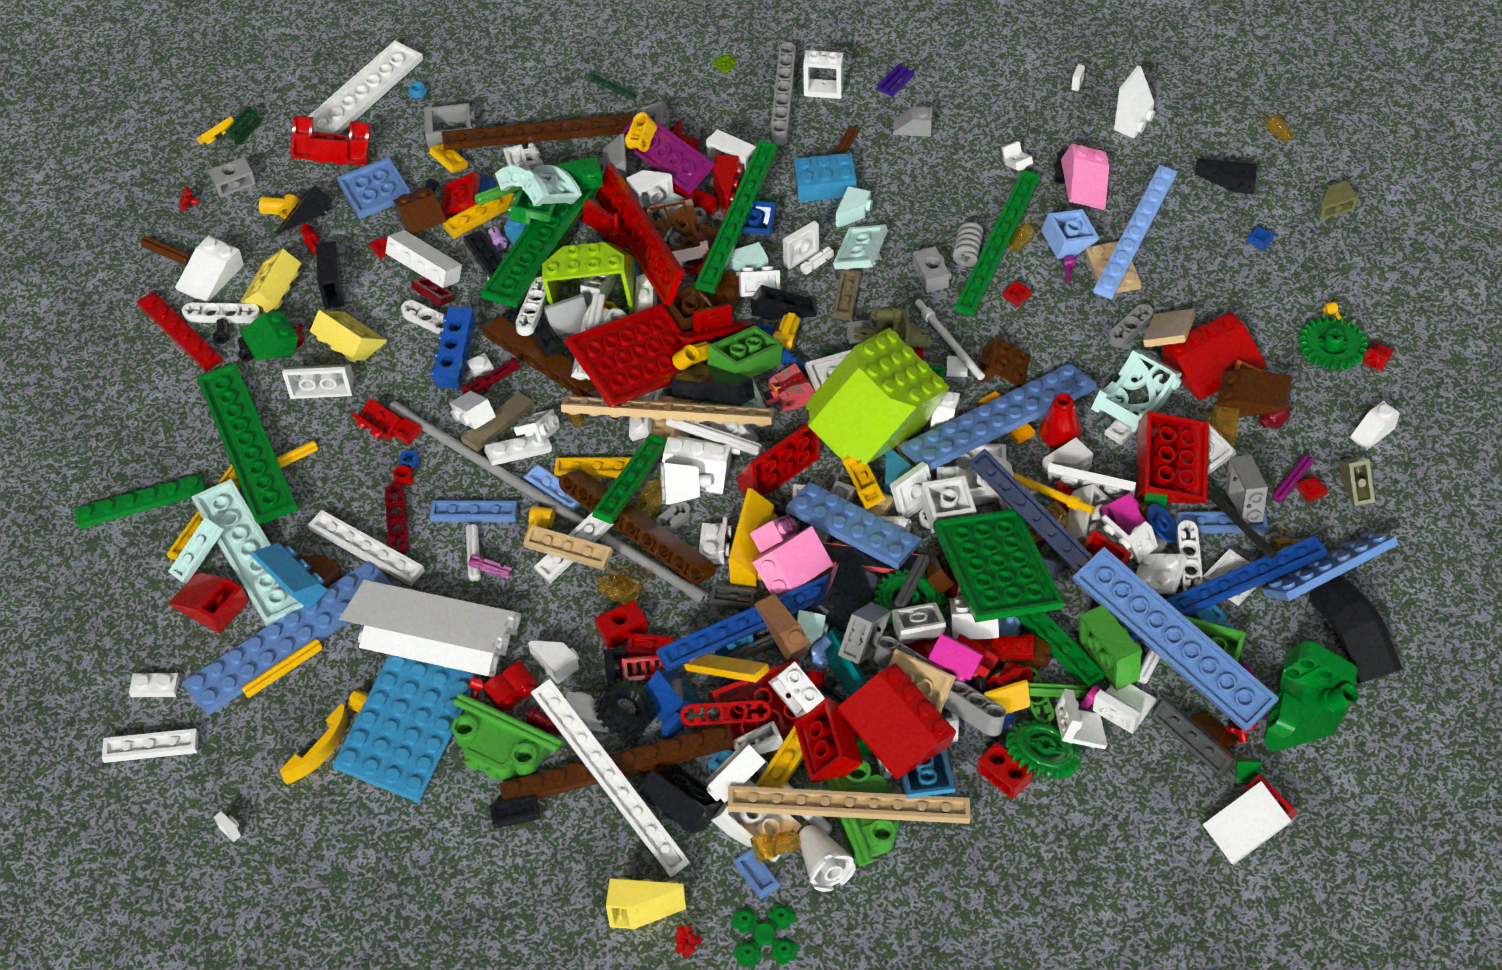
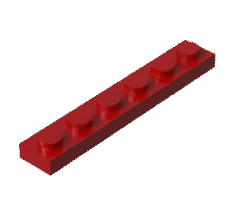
[137,291,223,372]
[904,635,1034,661]

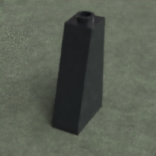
[316,241,345,309]
[670,363,755,406]

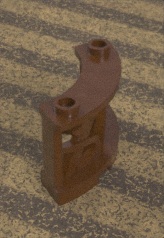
[643,198,709,262]

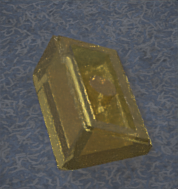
[634,480,664,521]

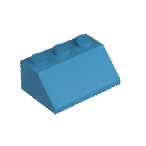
[250,543,328,610]

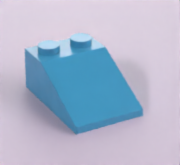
[901,749,956,798]

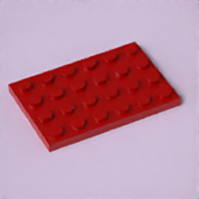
[564,304,705,408]

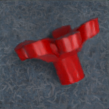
[179,186,198,211]
[1225,721,1257,743]
[675,925,702,958]

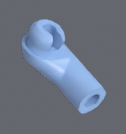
[811,634,833,669]

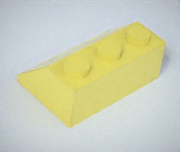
[239,249,302,312]
[310,310,387,362]

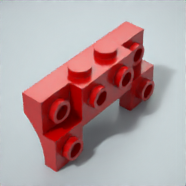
[291,115,370,166]

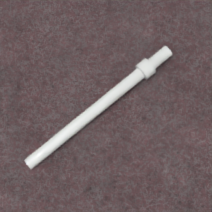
[915,299,985,380]

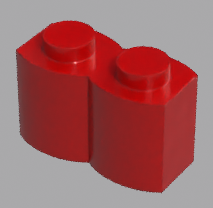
[483,661,538,712]

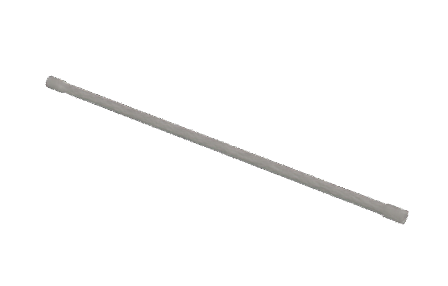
[389,401,709,604]

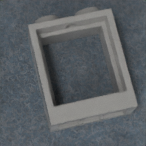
[424,103,476,148]
[1225,455,1268,523]
[838,602,891,664]

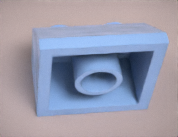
[1041,209,1099,259]

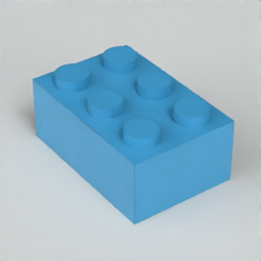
[794,153,856,202]

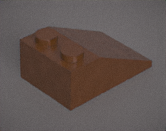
[1216,368,1292,420]

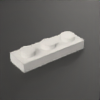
[484,434,552,466]

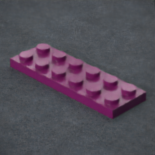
[621,110,715,195]

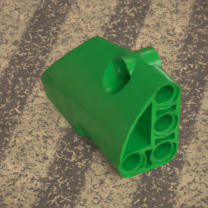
[1264,641,1359,752]

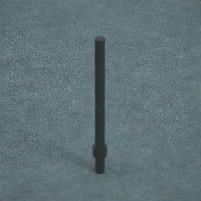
[1207,484,1277,559]

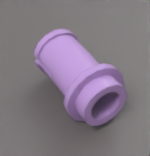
[488,226,507,251]

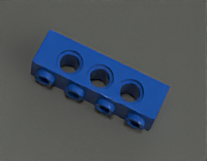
[431,306,476,389]

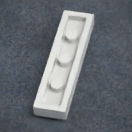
[534,512,614,584]
[102,728,198,763]

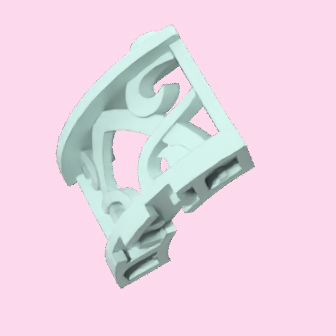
[495,165,582,206]
[1091,349,1182,433]

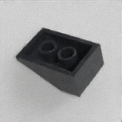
[810,553,878,633]

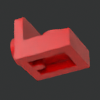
[1363,342,1394,371]

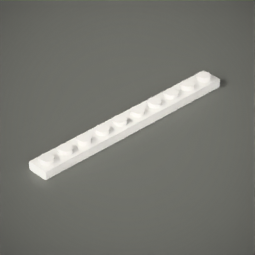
[629,274,657,441]
[531,679,690,878]

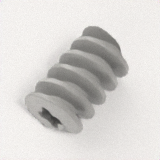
[953,222,983,267]

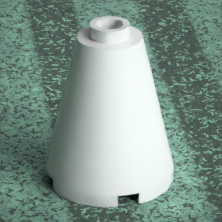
[798,825,855,892]

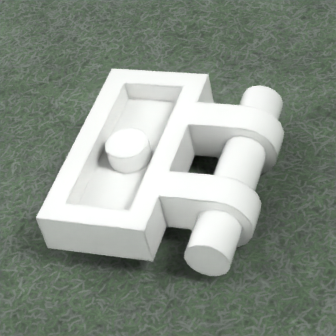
[503,143,544,170]

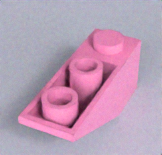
[750,514,799,553]

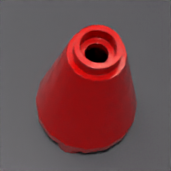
[1039,393,1081,450]

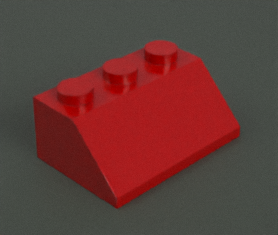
[794,698,863,783]

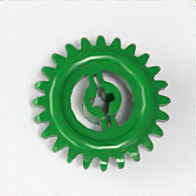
[1298,314,1368,371]
[872,569,946,630]
[1005,720,1082,781]

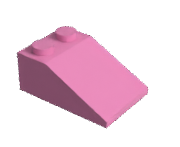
[1061,144,1109,210]
[752,526,834,597]

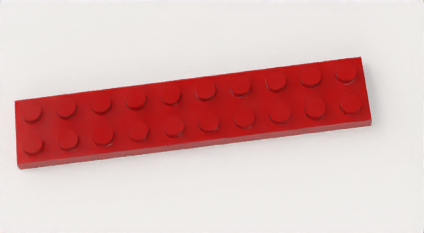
[596,164,684,306]

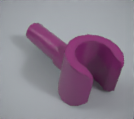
[1063,255,1076,282]

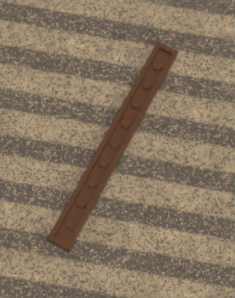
[442,114,632,151]
[500,724,734,802]

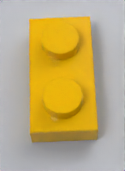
[196,116,234,145]
[429,143,468,173]

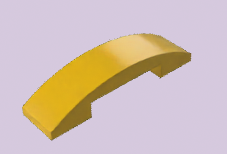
[840,456,885,510]
[280,704,348,784]

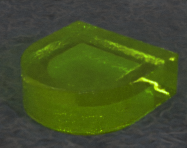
[713,55,735,75]

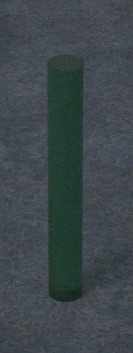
[587,73,637,100]

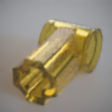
[750,830,801,863]

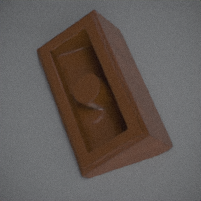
[1190,711,1238,751]

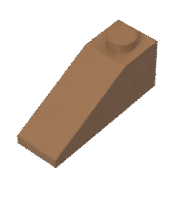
[754,594,811,662]

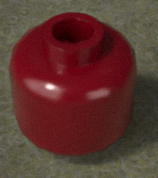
[1258,404,1291,430]

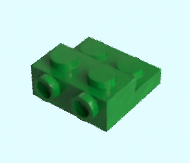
[508,187,558,224]

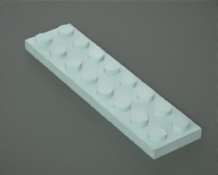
[192,479,304,627]

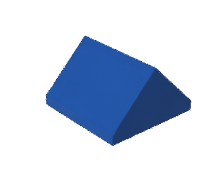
[742,201,776,235]
[644,670,704,724]

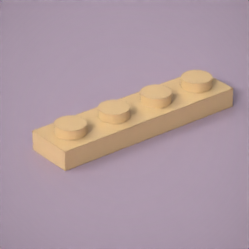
[523,525,613,570]

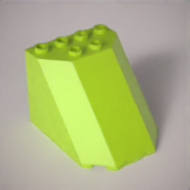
[542,242,636,314]

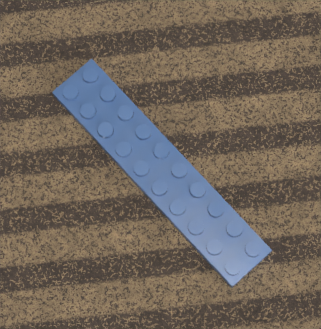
[901,363,1097,471]
[1072,547,1279,733]
[182,561,394,716]

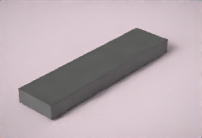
[1151,697,1237,777]

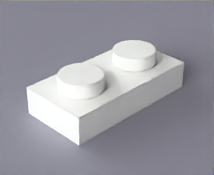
[129,673,180,697]

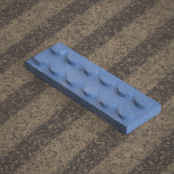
[786,482,922,570]
[1262,532,1399,601]

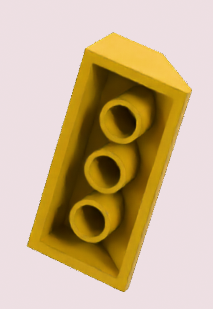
[729,488,778,588]

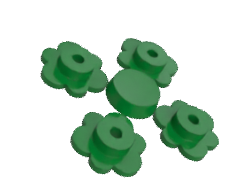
[731,904,799,968]

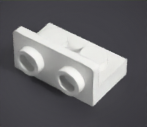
[736,266,780,297]
[514,409,560,443]
[699,517,732,564]

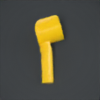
[1323,302,1348,324]

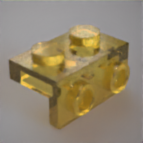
[595,572,645,605]

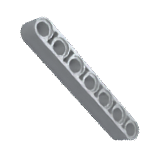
[771,42,796,145]
[874,636,1006,736]

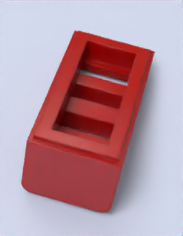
[618,654,666,681]

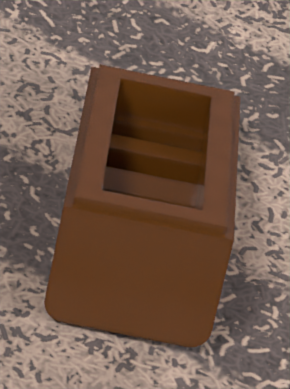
[927,551,953,593]

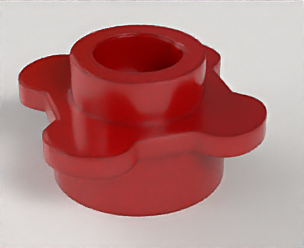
[392,466,414,485]

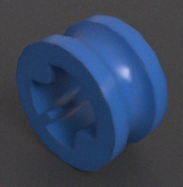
[399,449,420,470]

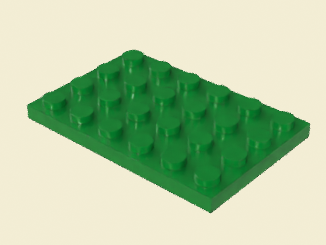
[933,509,1064,623]

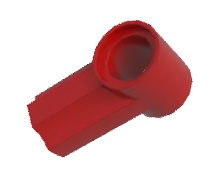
[987,661,1032,690]

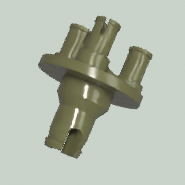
[853,305,931,348]

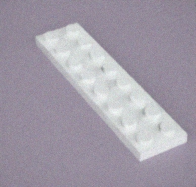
[308,40,424,134]

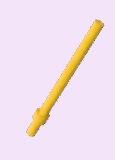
[1013,472,1095,515]

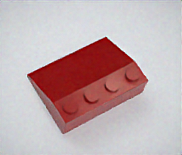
[1161,311,1267,401]
[1135,411,1209,503]
[737,423,820,496]
[708,659,804,752]
[836,663,956,780]

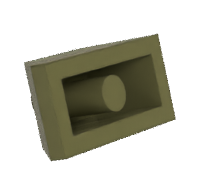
[1318,181,1358,220]
[1339,457,1375,506]

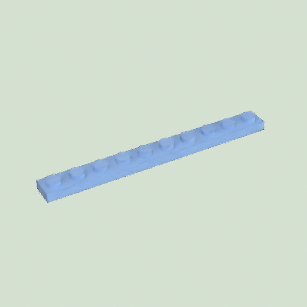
[1093,165,1178,300]

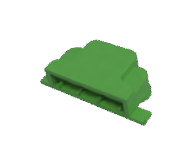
[451,693,563,781]
[822,760,900,867]

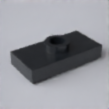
[489,795,541,829]

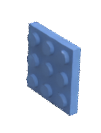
[336,157,411,219]

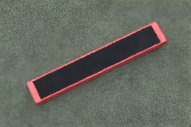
[822,542,929,576]

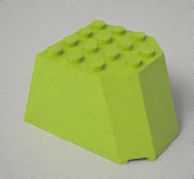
[805,328,950,465]

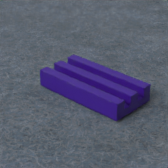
[877,64,914,97]

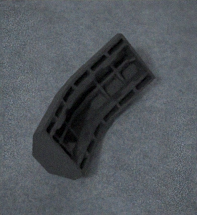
[1309,575,1403,684]

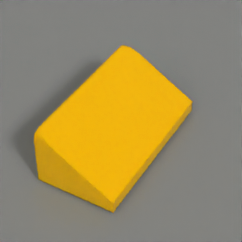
[984,680,1030,714]

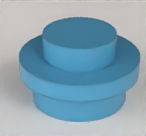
[408,81,427,99]

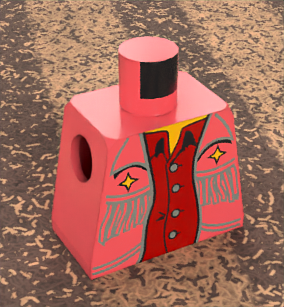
[761,363,814,412]

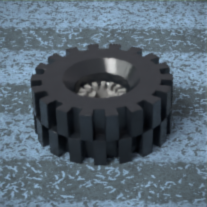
[594,678,656,739]

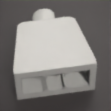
[660,463,711,505]

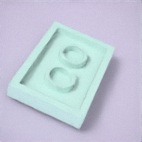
[833,224,888,270]

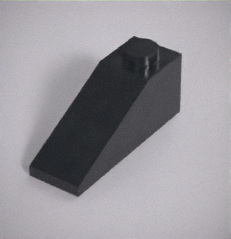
[1195,158,1257,194]
[276,185,333,235]
[750,285,817,320]

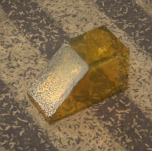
[1207,405,1240,448]

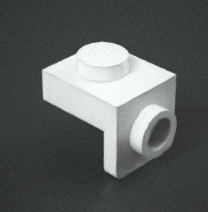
[1002,141,1033,171]

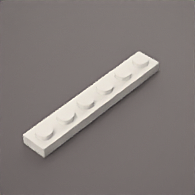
[308,510,425,586]

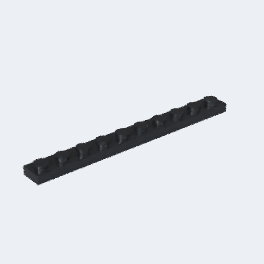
[463,230,565,357]

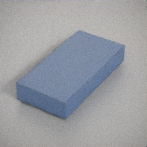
[733,848,780,900]

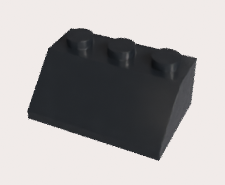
[639,764,724,834]

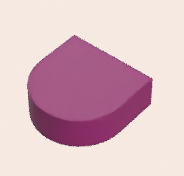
[1080,685,1103,711]

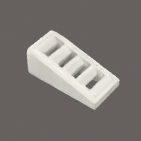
[733,721,784,754]

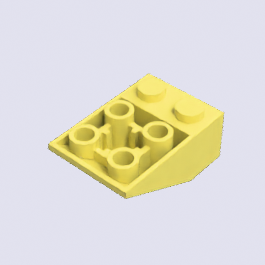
[606,877,686,929]

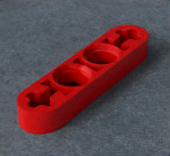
[679,700,771,726]

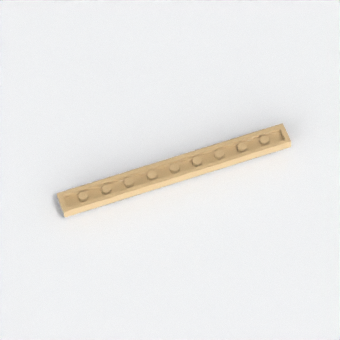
[561,396,775,427]
[727,786,971,824]

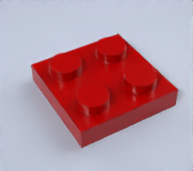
[441,171,480,217]

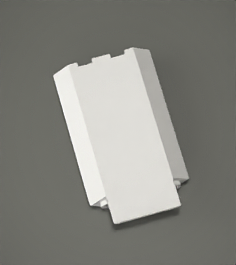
[339,580,522,677]

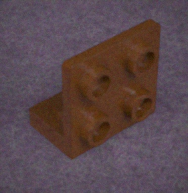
[976,336,1030,387]

